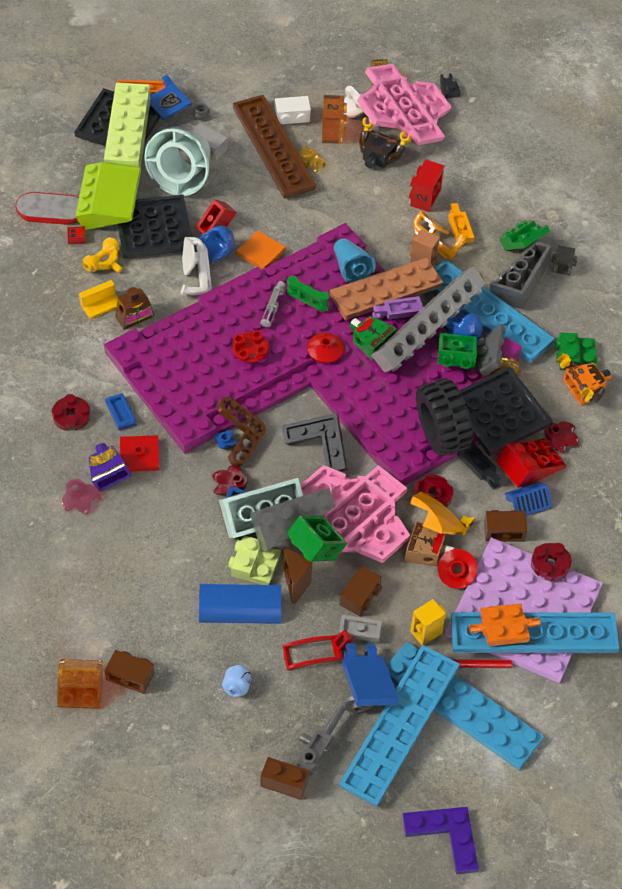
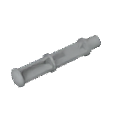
[260,281,285,328]

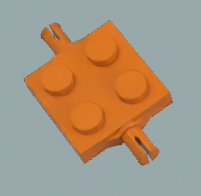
[469,603,540,646]

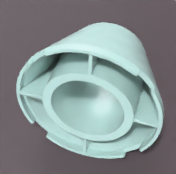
[145,129,211,196]

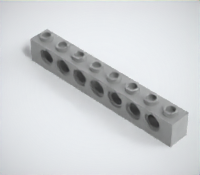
[371,266,486,372]

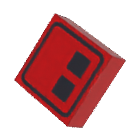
[67,226,86,244]

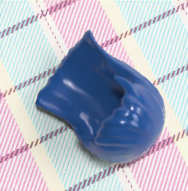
[194,225,235,268]
[443,309,483,339]

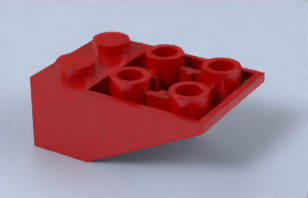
[495,439,567,488]

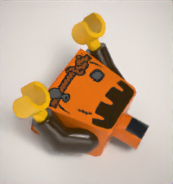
[557,353,611,406]

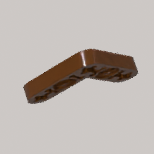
[217,397,266,467]

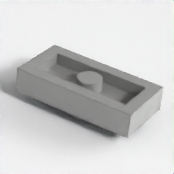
[338,614,382,643]

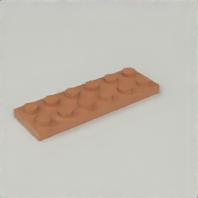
[329,257,443,321]

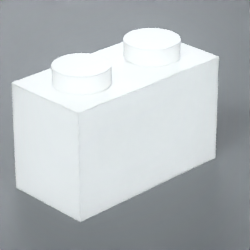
[275,96,311,124]

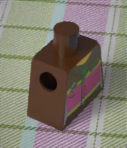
[115,287,155,330]

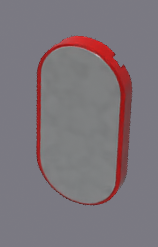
[16,192,79,225]

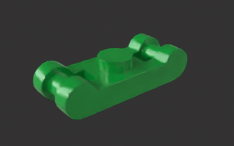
[287,276,329,312]

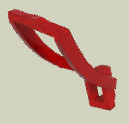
[282,630,354,671]

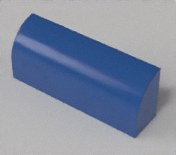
[199,584,281,624]

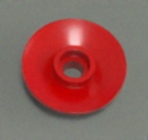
[307,333,344,363]
[437,549,478,589]

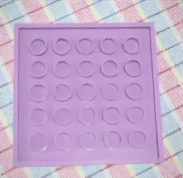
[445,538,603,683]

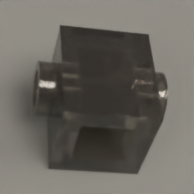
[551,245,578,276]

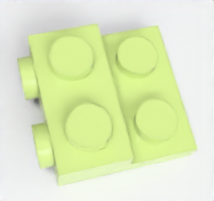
[228,535,281,585]

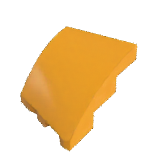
[410,492,467,536]

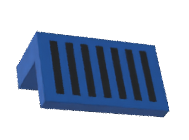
[505,482,552,515]

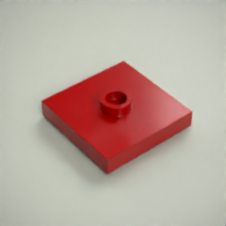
[120,435,159,472]

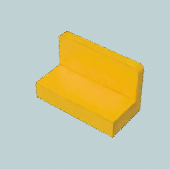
[79,280,118,319]

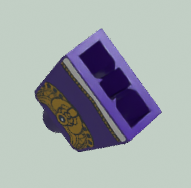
[88,443,133,492]

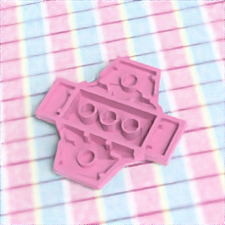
[357,64,452,146]
[300,465,410,563]

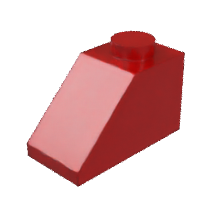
[195,199,237,234]

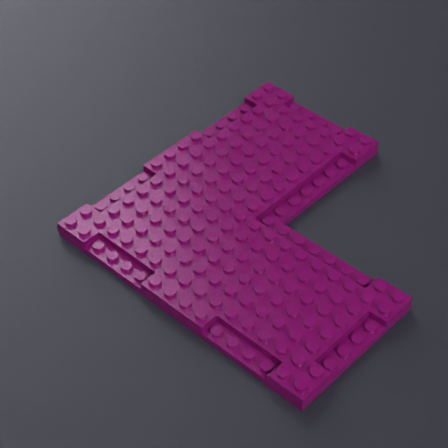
[104,223,484,486]

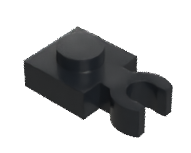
[440,73,461,99]

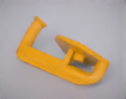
[413,210,469,260]

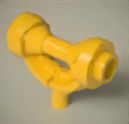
[82,237,123,273]

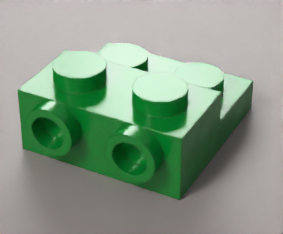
[499,220,550,251]
[555,332,597,370]
[437,333,477,369]

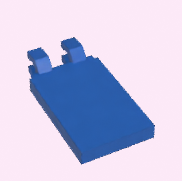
[342,643,399,706]

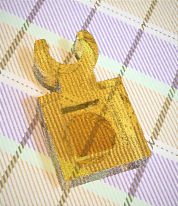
[297,146,325,172]

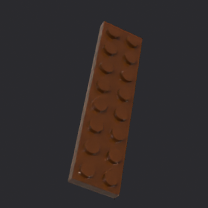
[233,94,316,199]

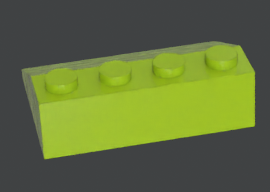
[75,162,141,230]

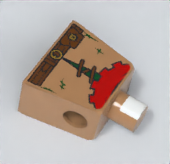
[405,521,454,566]

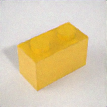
[410,599,446,645]

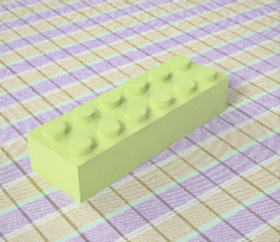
[104,83,151,168]

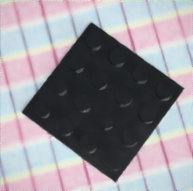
[74,88,160,146]
[118,194,192,259]
[460,366,553,456]

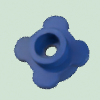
[214,430,236,449]

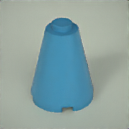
[334,238,376,283]

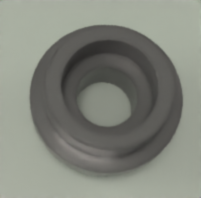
[193,103,210,119]

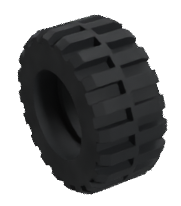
[415,378,473,456]

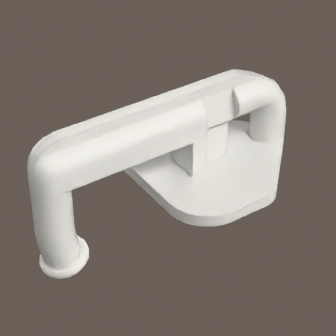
[341,86,379,132]
[181,237,212,295]

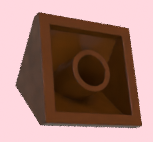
[283,548,313,604]

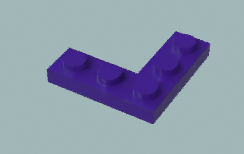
[402,807,479,874]

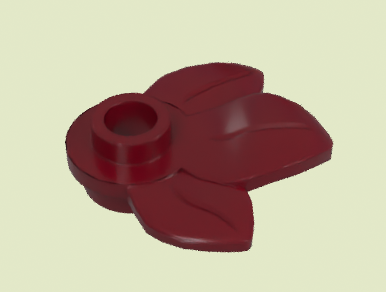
[544,421,580,453]
[212,465,248,495]

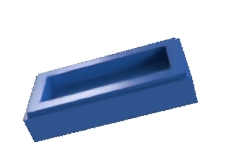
[105,393,137,431]

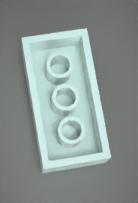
[219,478,303,538]

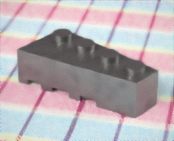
[490,241,551,309]
[250,488,335,551]

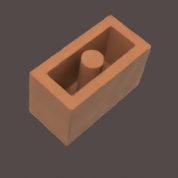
[409,229,440,266]

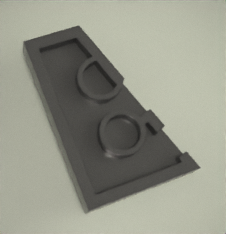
[476,324,506,377]

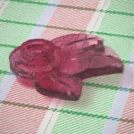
[62,479,101,515]

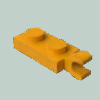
[448,203,474,244]

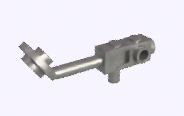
[297,695,372,776]

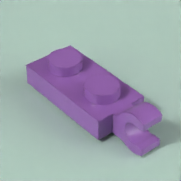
[372,296,423,320]

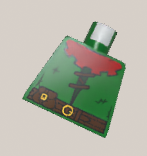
[350,316,396,361]

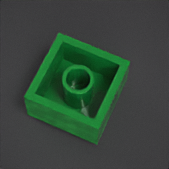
[286,516,348,562]

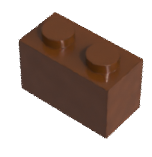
[484,510,527,542]
[339,566,383,616]
[105,650,154,694]
[260,757,309,800]

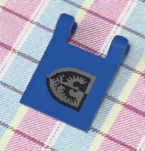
[150,75,192,121]

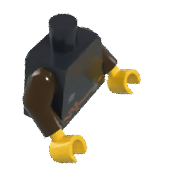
[359,117,411,169]

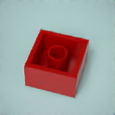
[409,159,445,212]

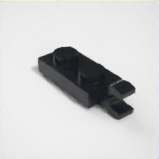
[457,442,501,489]

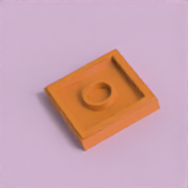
[236,230,286,270]

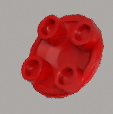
[232,330,269,363]

